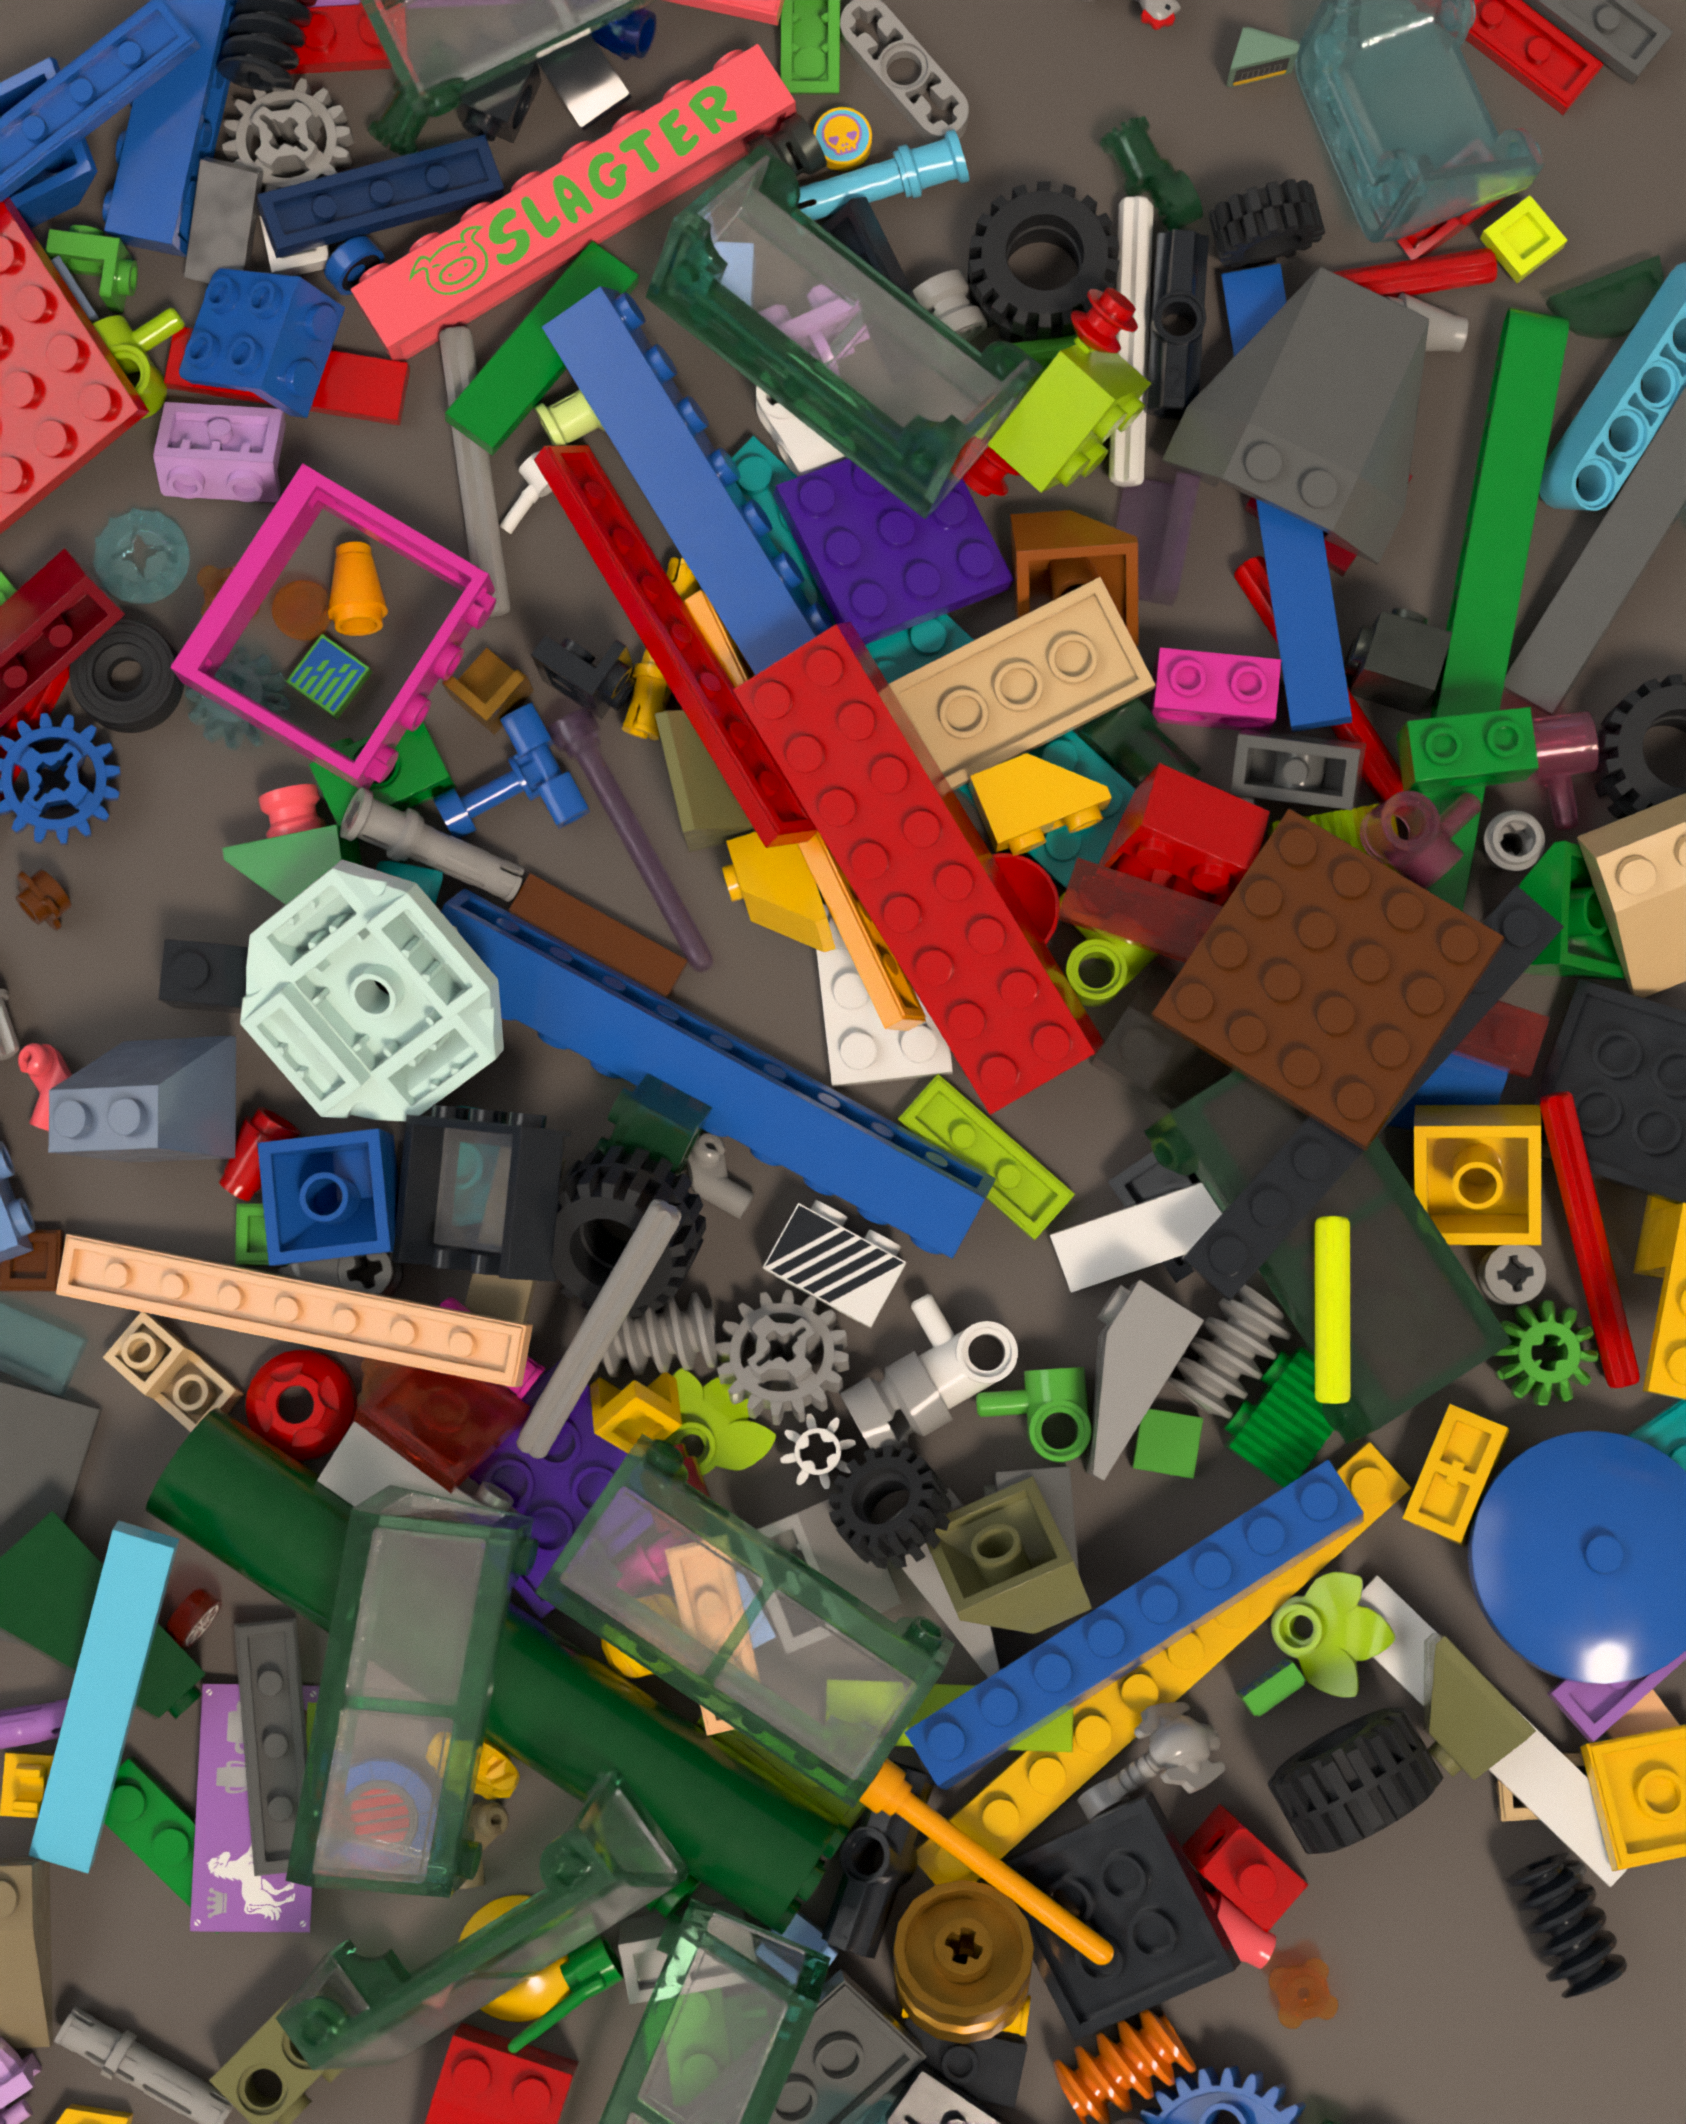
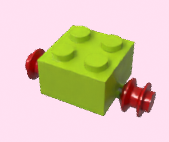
[959,287,1151,497]

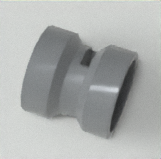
[913,269,987,352]

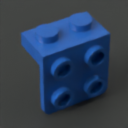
[179,268,345,418]

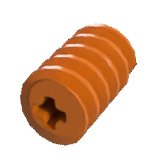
[1053,2009,1197,2124]

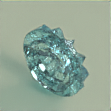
[92,508,190,604]

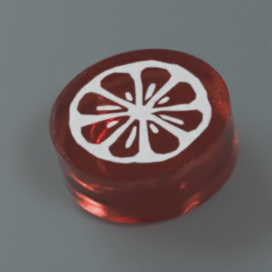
[165,1588,222,1651]

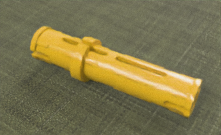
[622,557,701,740]

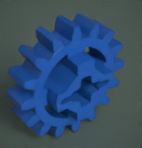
[0,713,121,846]

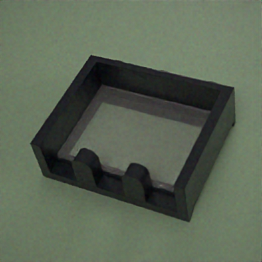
[392,1105,571,1282]

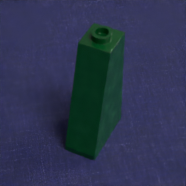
[0,1511,206,1720]

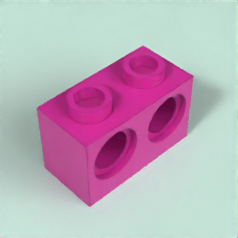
[1148,647,1281,731]

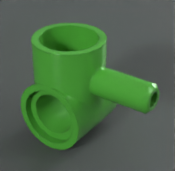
[976,1367,1091,1462]

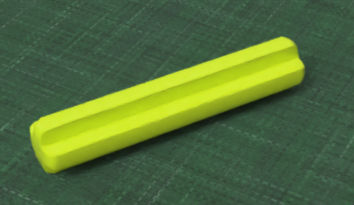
[1315,1216,1351,1404]

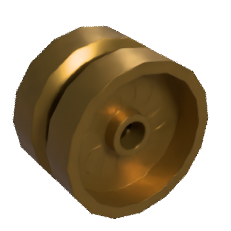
[894,1880,1034,2044]

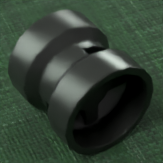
[746,113,827,196]

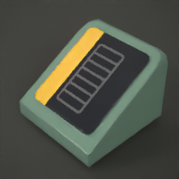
[1226,27,1300,87]

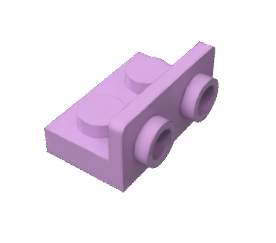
[153,402,286,502]

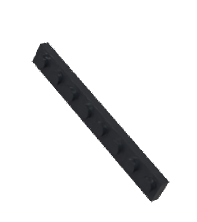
[1181,885,1564,1301]

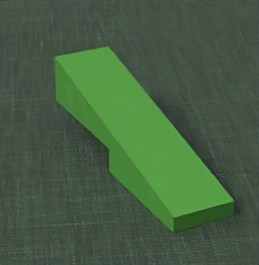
[781,0,841,95]

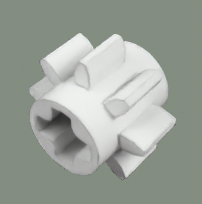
[780,1413,856,1489]

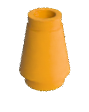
[328,542,388,636]

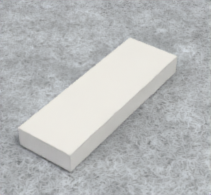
[1050,1174,1233,1293]

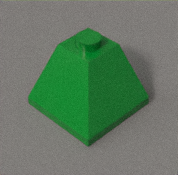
[1518,841,1626,980]

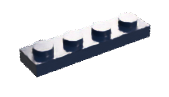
[257,134,504,259]

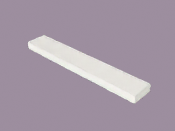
[1358,1575,1627,1887]

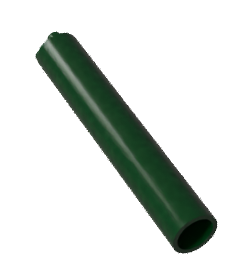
[146,1408,850,1935]

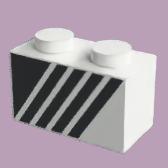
[763,1200,906,1329]

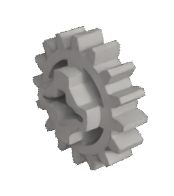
[222,78,354,193]
[716,1290,850,1425]

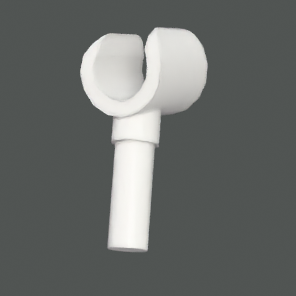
[499,451,553,534]

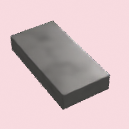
[184,157,264,284]

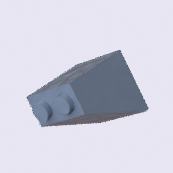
[48,1036,236,1163]

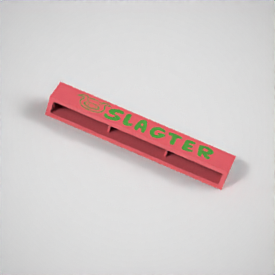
[350,44,797,362]

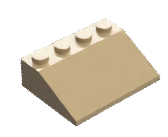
[1577,793,1686,998]

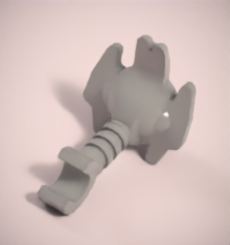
[1077,1702,1225,1820]

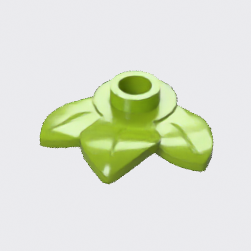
[661,1368,776,1475]
[1271,1572,1396,1698]

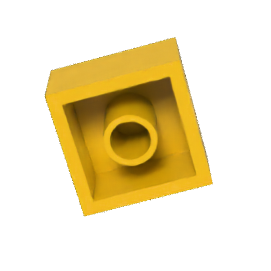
[1414,1105,1541,1245]

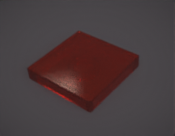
[354,1365,530,1494]

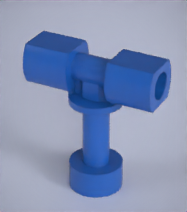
[433,703,590,839]

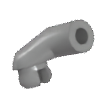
[686,1132,755,1220]

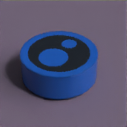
[324,236,385,295]

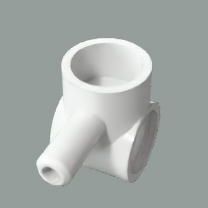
[911,1294,1018,1410]

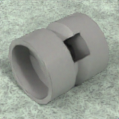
[839,1351,953,1457]

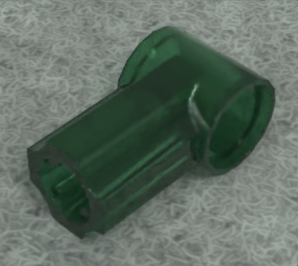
[1077,698,1202,785]

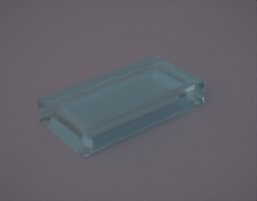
[0,1302,89,1396]

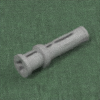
[340,787,524,902]

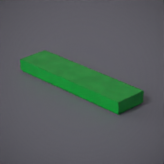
[445,241,639,456]

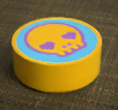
[813,107,872,172]

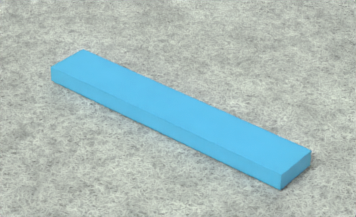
[28,1520,180,1874]

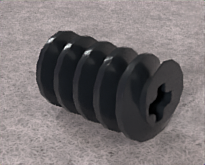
[216,0,317,92]
[1505,1853,1627,1998]

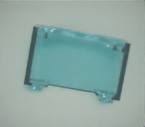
[1295,0,1545,243]

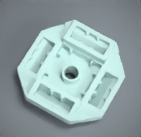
[240,860,504,1122]

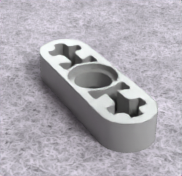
[840,0,969,143]

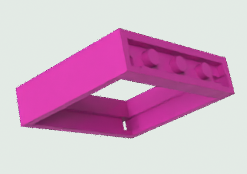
[170,463,496,790]

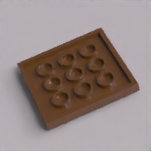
[1152,808,1504,1151]

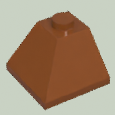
[1010,510,1139,647]

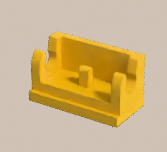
[1402,1404,1510,1547]

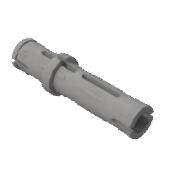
[54,2006,234,2124]

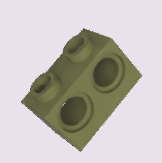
[209,1979,361,2124]

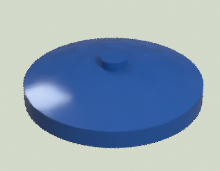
[1468,1431,1686,1684]

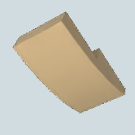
[103,1312,244,1432]

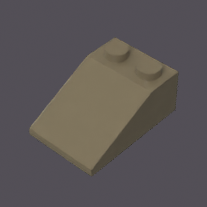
[0,1857,53,2048]

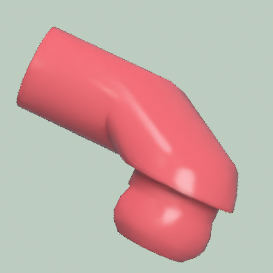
[18,1043,72,1131]

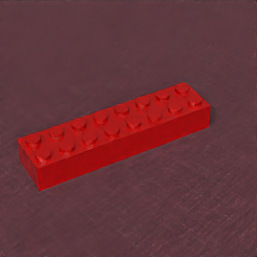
[733,622,1105,1115]

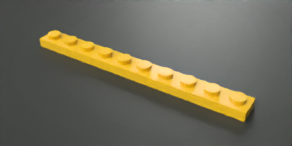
[916,1442,1411,1885]

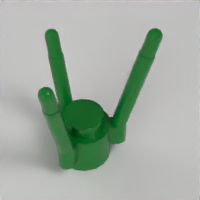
[461,1929,624,2053]

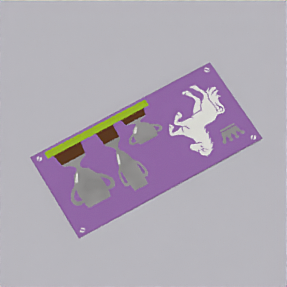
[190,1684,321,1932]

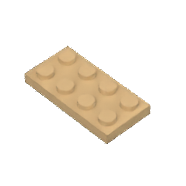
[889,577,1156,790]

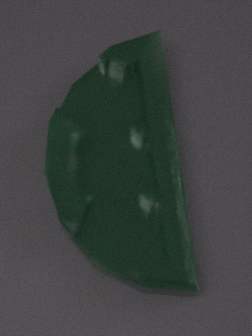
[1545,255,1664,340]

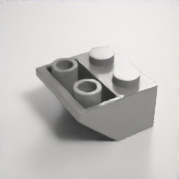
[739,1499,902,1654]

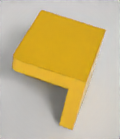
[590,1372,682,1460]

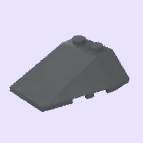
[1161,267,1429,565]

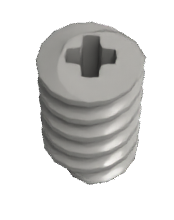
[1166,1284,1292,1419]
[595,1292,719,1378]

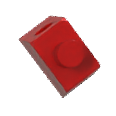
[1181,1803,1309,1933]

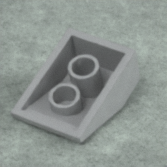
[1086,1280,1204,1481]

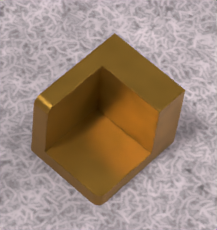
[442,647,534,735]

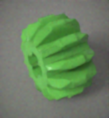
[1490,1300,1598,1406]

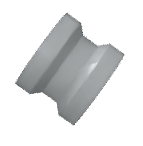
[1477,1245,1546,1306]

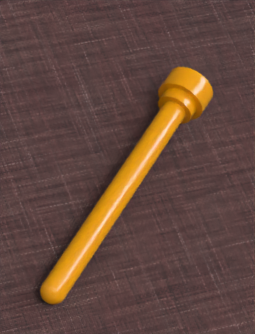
[855,1757,1114,1965]

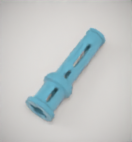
[787,129,970,227]

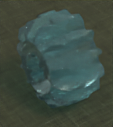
[185,646,290,751]

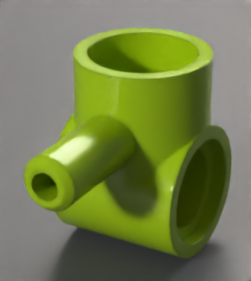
[93,307,185,419]
[1059,890,1160,1007]

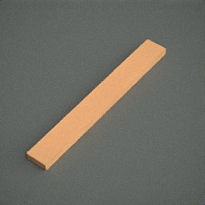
[56,1234,533,1388]

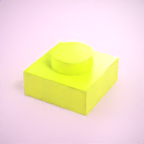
[1480,195,1568,284]

